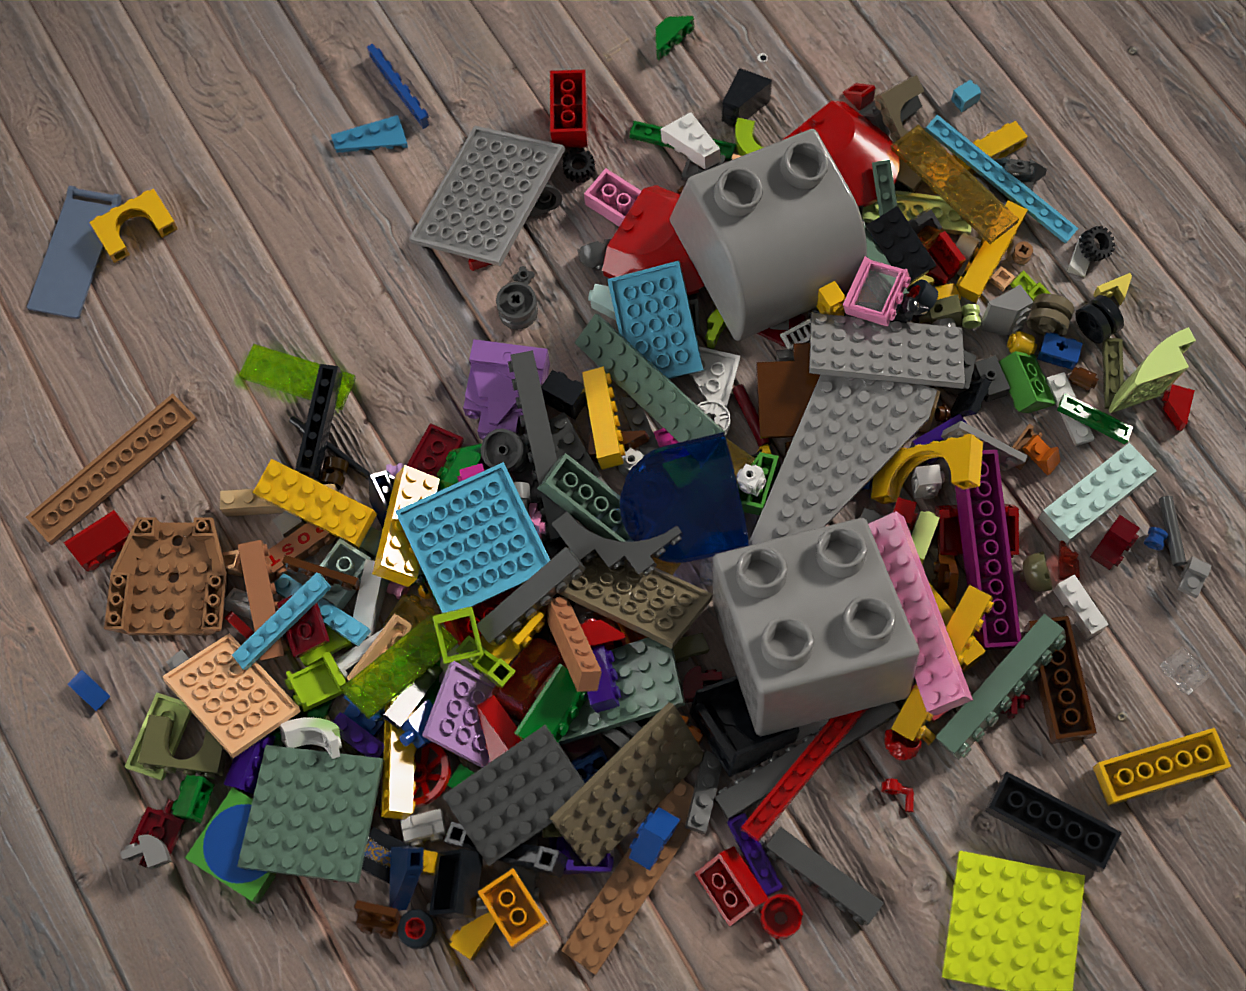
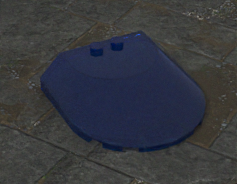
[620,432,750,563]

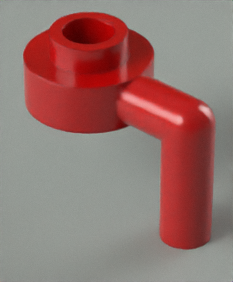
[881,778,914,813]

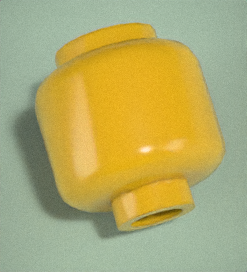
[1007,331,1037,355]

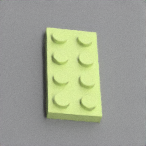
[124,692,192,781]

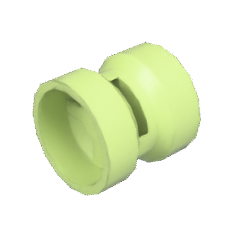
[961,304,981,329]

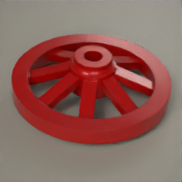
[413,742,451,808]

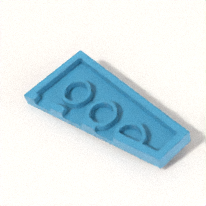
[331,115,408,153]

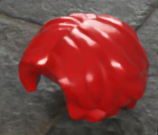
[884,729,921,761]

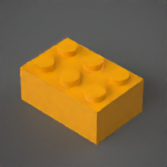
[478,868,549,949]

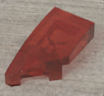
[1058,541,1080,580]

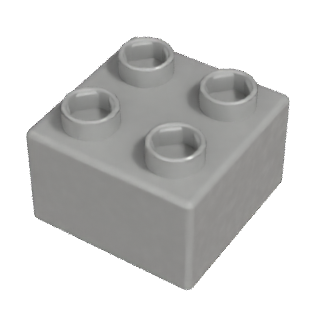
[713,518,920,736]

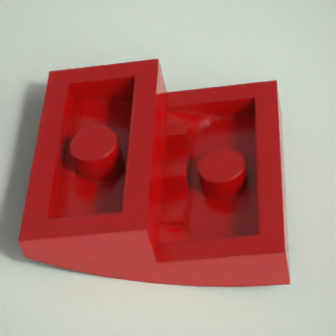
[927,231,966,282]

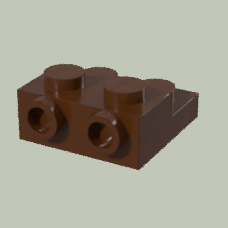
[932,554,959,609]
[355,900,401,939]

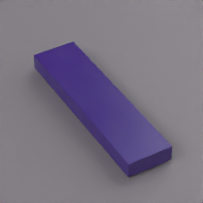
[726,812,783,896]

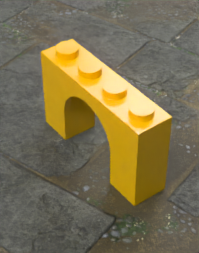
[89,188,178,263]

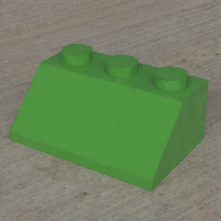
[999,351,1056,413]

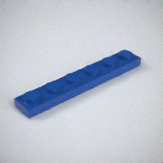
[367,43,429,129]

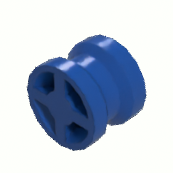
[1144,527,1168,550]

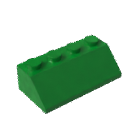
[514,664,589,743]

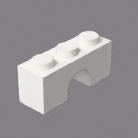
[1053,575,1109,640]

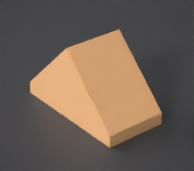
[222,550,244,577]

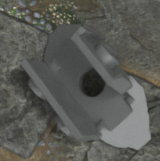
[994,156,1047,191]

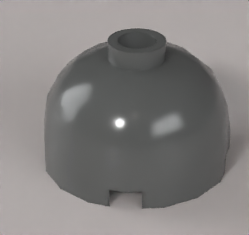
[577,239,611,271]

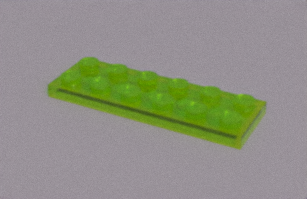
[239,344,356,410]
[341,614,458,719]

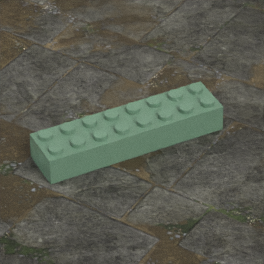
[936,613,1066,760]

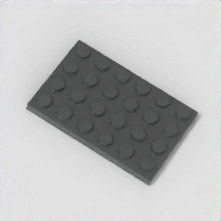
[442,724,585,866]

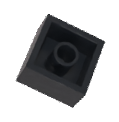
[541,370,587,420]

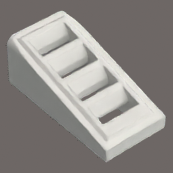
[780,318,811,349]

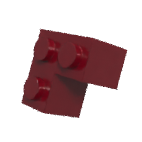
[1090,515,1140,570]

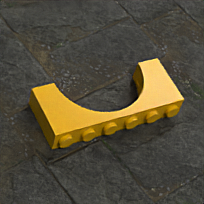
[871,434,983,504]

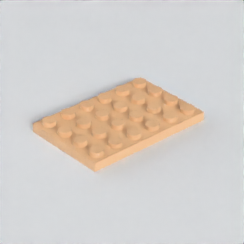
[162,633,300,758]

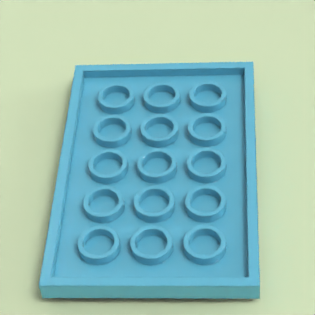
[607,261,704,379]

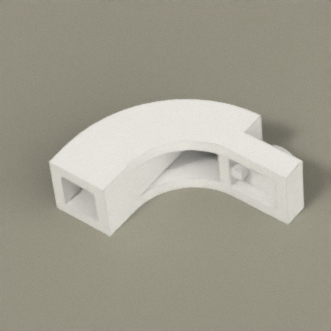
[280,718,342,759]

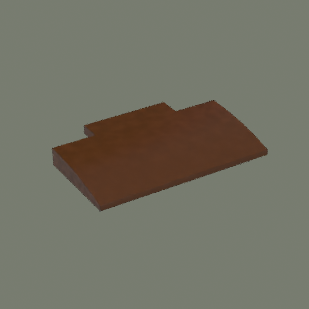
[756,343,820,439]

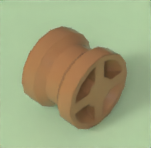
[1012,242,1033,265]

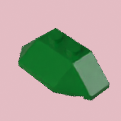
[437,443,482,492]

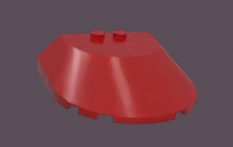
[783,100,900,207]
[602,185,705,296]

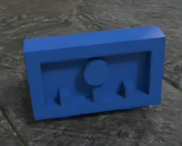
[343,693,385,737]

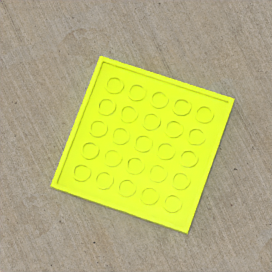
[941,850,1085,991]

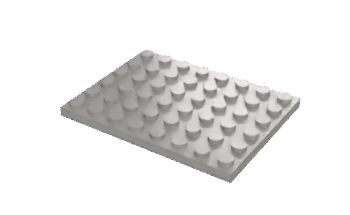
[409,126,565,266]

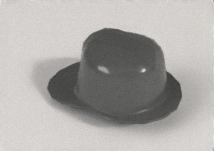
[529,184,562,217]

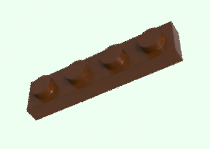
[282,555,360,591]

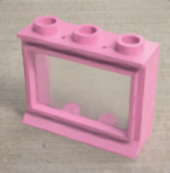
[843,256,911,327]

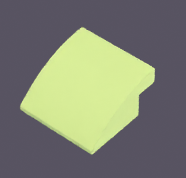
[1109,327,1196,414]

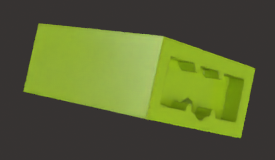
[432,606,484,664]

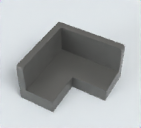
[908,208,942,239]

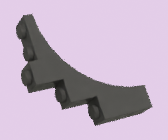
[551,512,684,577]

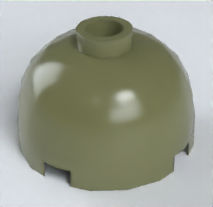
[1019,551,1053,592]

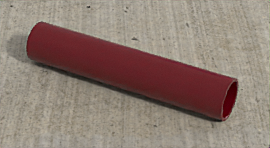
[732,384,771,447]

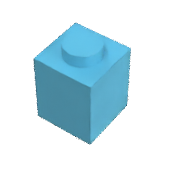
[951,80,981,112]

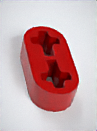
[224,611,255,640]

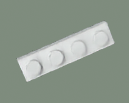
[1046,372,1094,446]

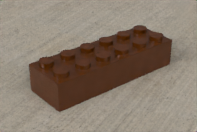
[1024,615,1097,744]

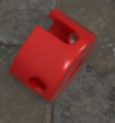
[760,894,803,939]

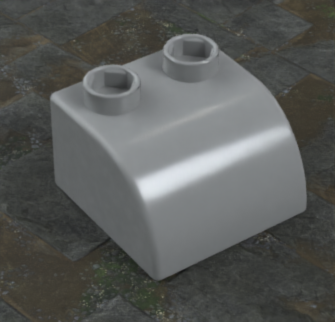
[670,129,867,341]

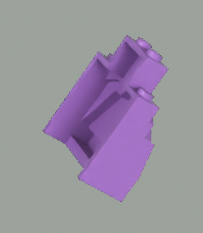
[463,339,550,440]

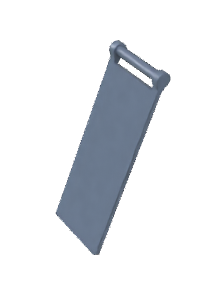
[27,186,122,319]

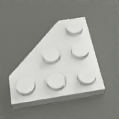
[689,347,740,408]

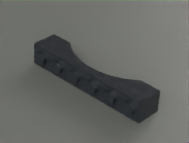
[444,822,568,878]

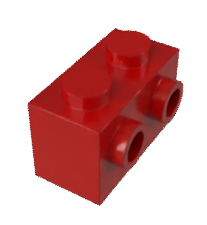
[892,497,918,531]

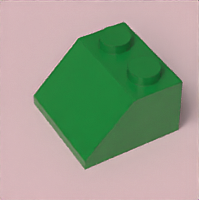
[172,775,214,824]

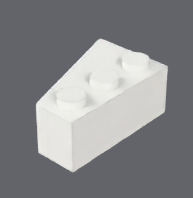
[661,112,720,170]

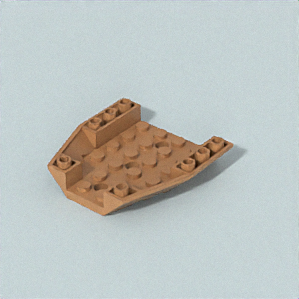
[104,517,227,635]

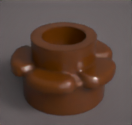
[934,404,951,423]

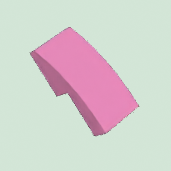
[529,503,546,539]

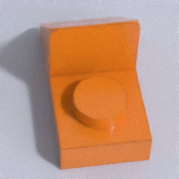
[1022,435,1061,476]

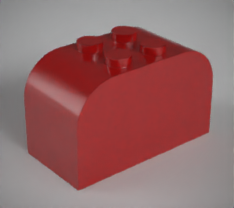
[550,70,588,148]

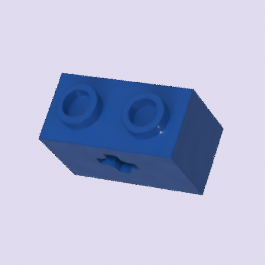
[1037,332,1083,370]

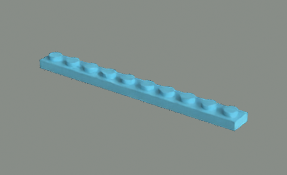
[925,115,1079,244]

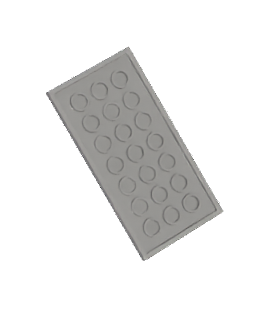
[809,313,965,389]

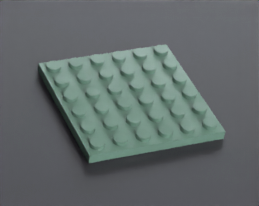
[237,745,384,884]

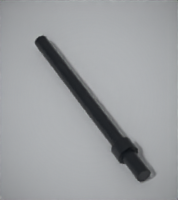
[289,416,372,481]

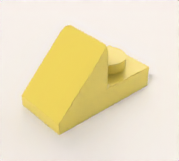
[1093,273,1132,305]

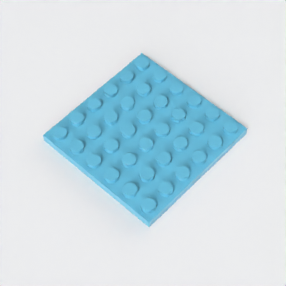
[395,462,550,613]

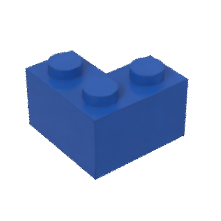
[628,807,680,870]

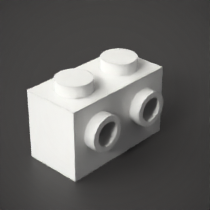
[911,465,944,499]

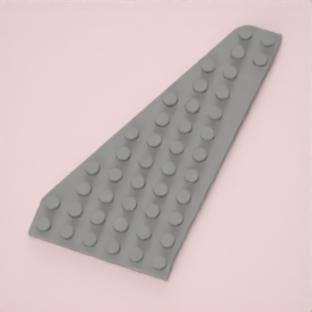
[747,374,937,546]

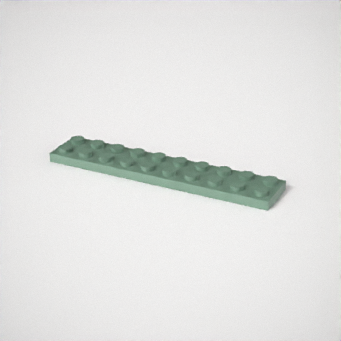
[574,314,725,462]

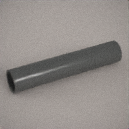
[1159,496,1187,566]

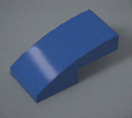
[68,670,111,711]

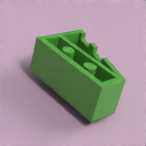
[726,452,781,516]

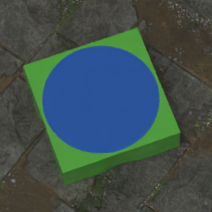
[185,787,276,904]

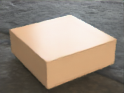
[989,266,1016,292]

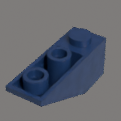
[389,846,424,911]

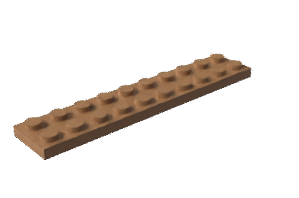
[26,393,198,545]
[561,780,694,975]

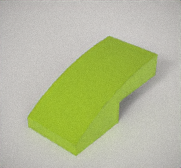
[1009,270,1051,301]

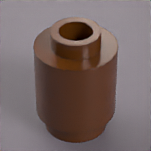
[1069,367,1099,391]

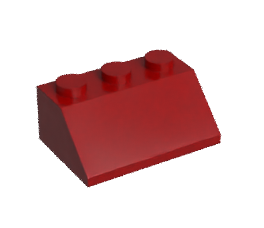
[64,510,131,572]
[581,619,626,650]
[695,846,769,927]

